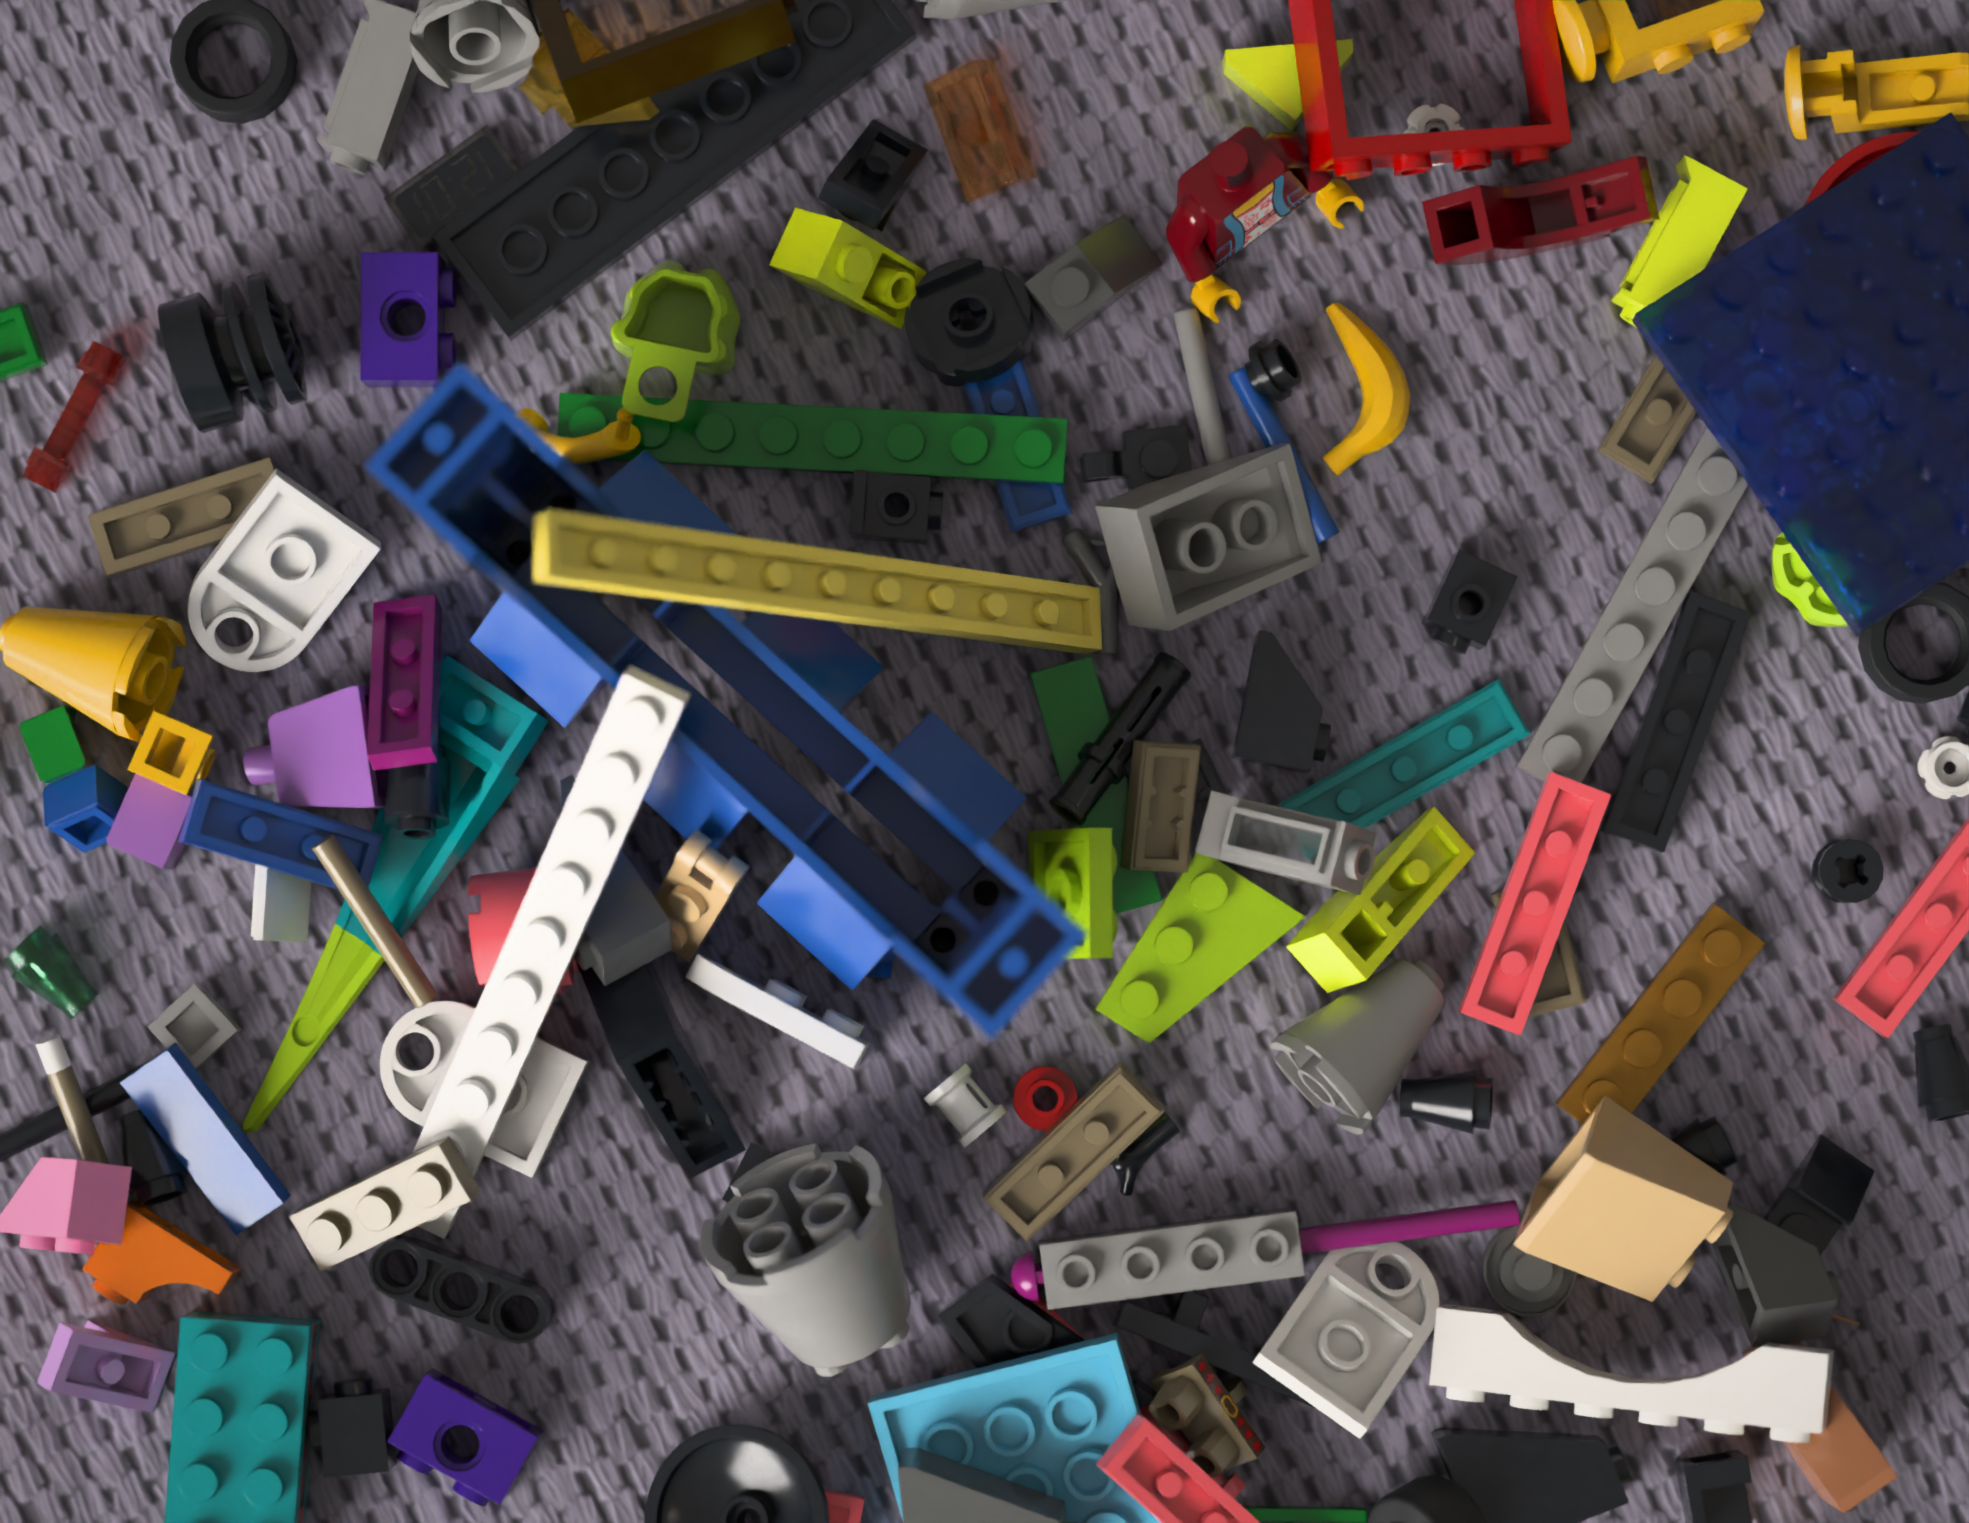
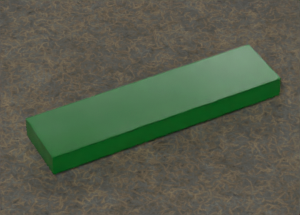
[1030,656,1162,914]

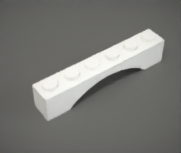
[1429,1304,1834,1443]

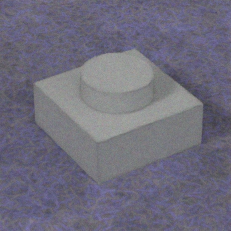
[147,983,242,1071]

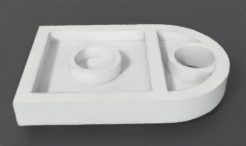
[188,468,381,672]
[685,954,870,1068]
[380,1001,589,1178]
[1253,1242,1440,1439]

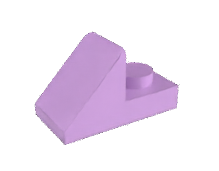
[37,1320,175,1413]

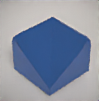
[43,764,128,853]

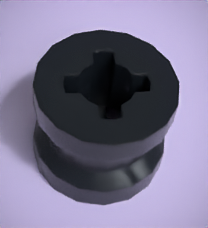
[1811,839,1884,903]

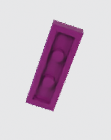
[367,594,442,770]

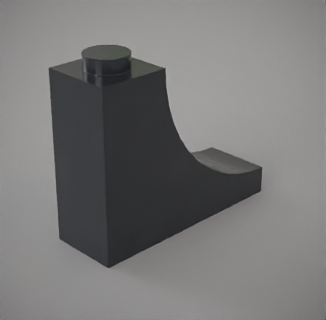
[576,962,746,1179]

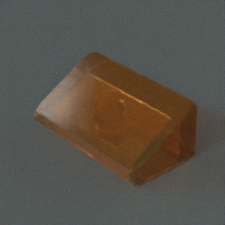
[923,60,1037,203]

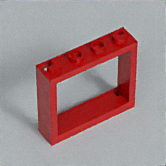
[1288,0,1572,180]

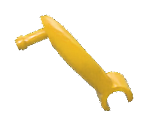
[517,407,641,464]

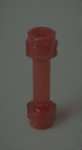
[22,341,127,493]

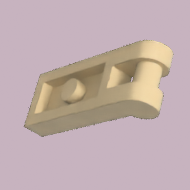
[654,829,750,962]

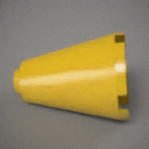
[0,606,186,742]

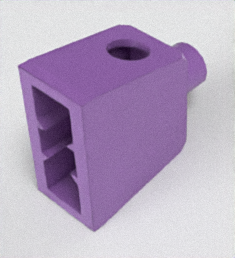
[243,685,386,808]

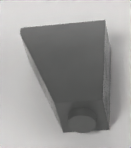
[898,1447,1077,1523]

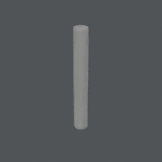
[1173,308,1231,466]

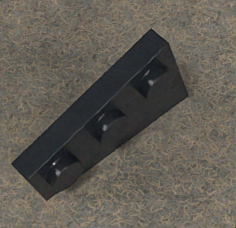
[938,1274,1157,1409]

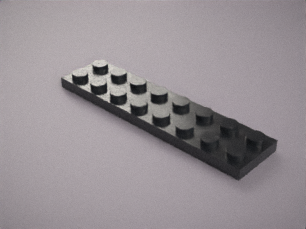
[433,0,916,341]

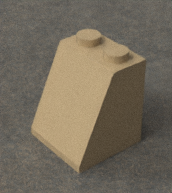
[1513,1096,1733,1302]

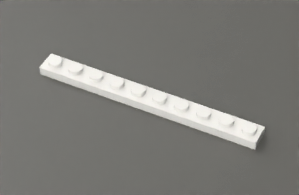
[413,665,691,1239]

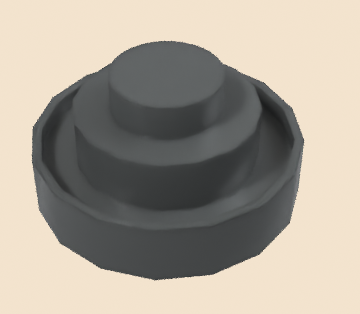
[1481,1222,1577,1317]

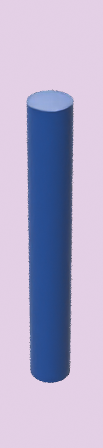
[1228,367,1340,544]

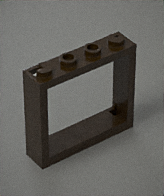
[531,0,799,123]

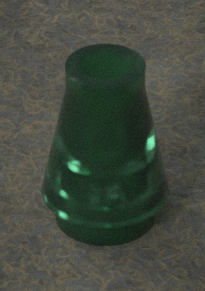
[3,925,99,1020]

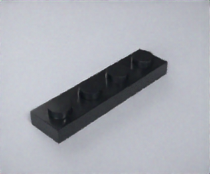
[1600,591,1751,853]

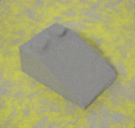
[1095,443,1322,631]

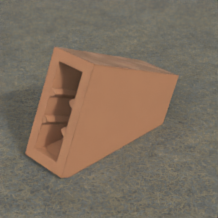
[1742,1341,1898,1514]

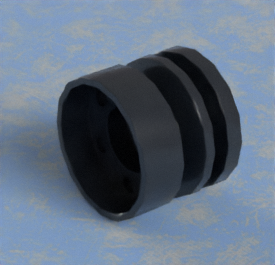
[157,272,308,433]

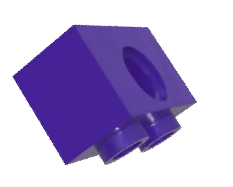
[360,252,457,387]
[387,1368,544,1506]

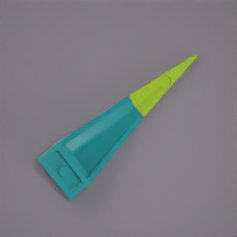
[243,656,549,1133]

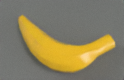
[1322,302,1410,476]

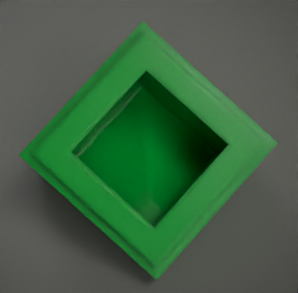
[19,705,86,783]

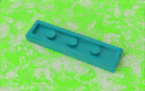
[1277,679,1531,860]

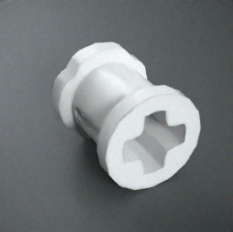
[924,1063,1008,1148]

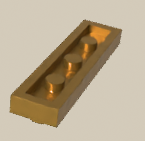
[1555,904,1766,1125]

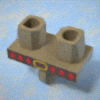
[1148,1354,1266,1478]

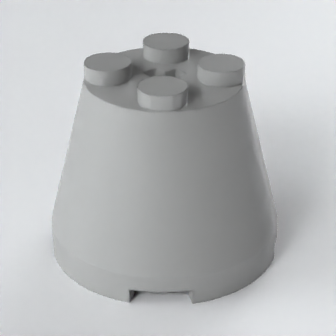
[700,1143,910,1377]

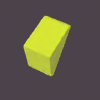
[1222,39,1353,131]

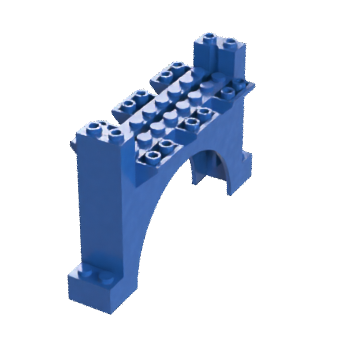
[365,362,1088,1039]

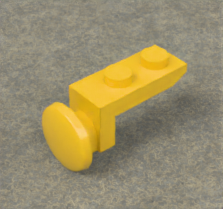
[1553,0,1765,84]
[1784,44,1969,140]

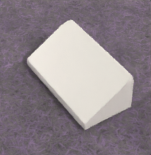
[251,865,311,942]

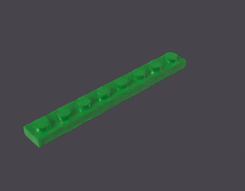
[557,393,1068,485]

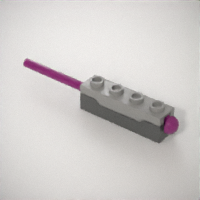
[1011,1200,1519,1310]

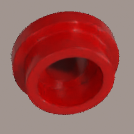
[1013,1066,1077,1130]

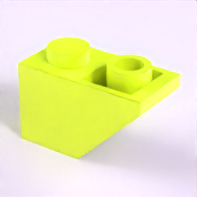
[769,207,927,329]

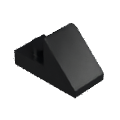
[818,119,928,232]
[1764,1134,1875,1256]

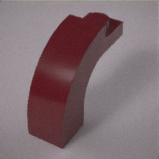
[1422,156,1660,265]

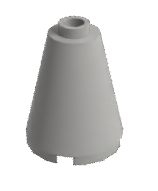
[410,0,540,92]
[1270,959,1445,1135]

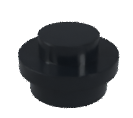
[1245,339,1302,402]

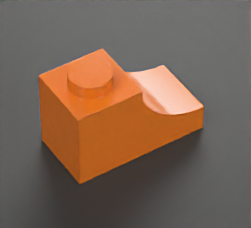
[82,1200,243,1306]

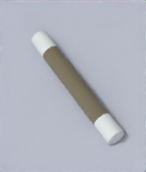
[35,1034,110,1164]

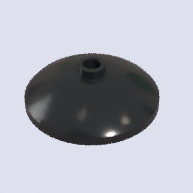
[644,1424,830,1523]

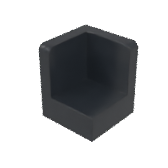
[1675,1449,1752,1523]

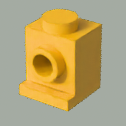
[127,710,216,796]

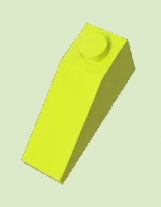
[1286,806,1475,993]

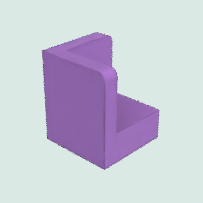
[106,773,192,870]

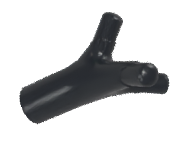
[1109,1112,1180,1196]

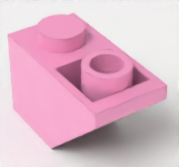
[0,1157,132,1255]

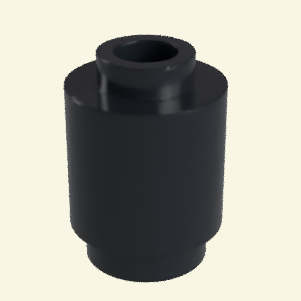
[384,743,451,839]

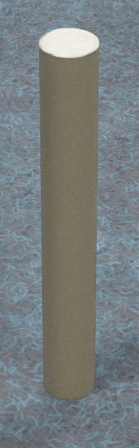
[312,834,438,1008]

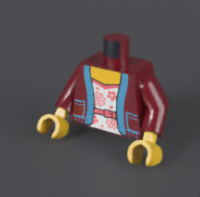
[1166,125,1364,323]

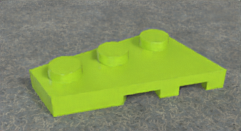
[1095,853,1306,1043]

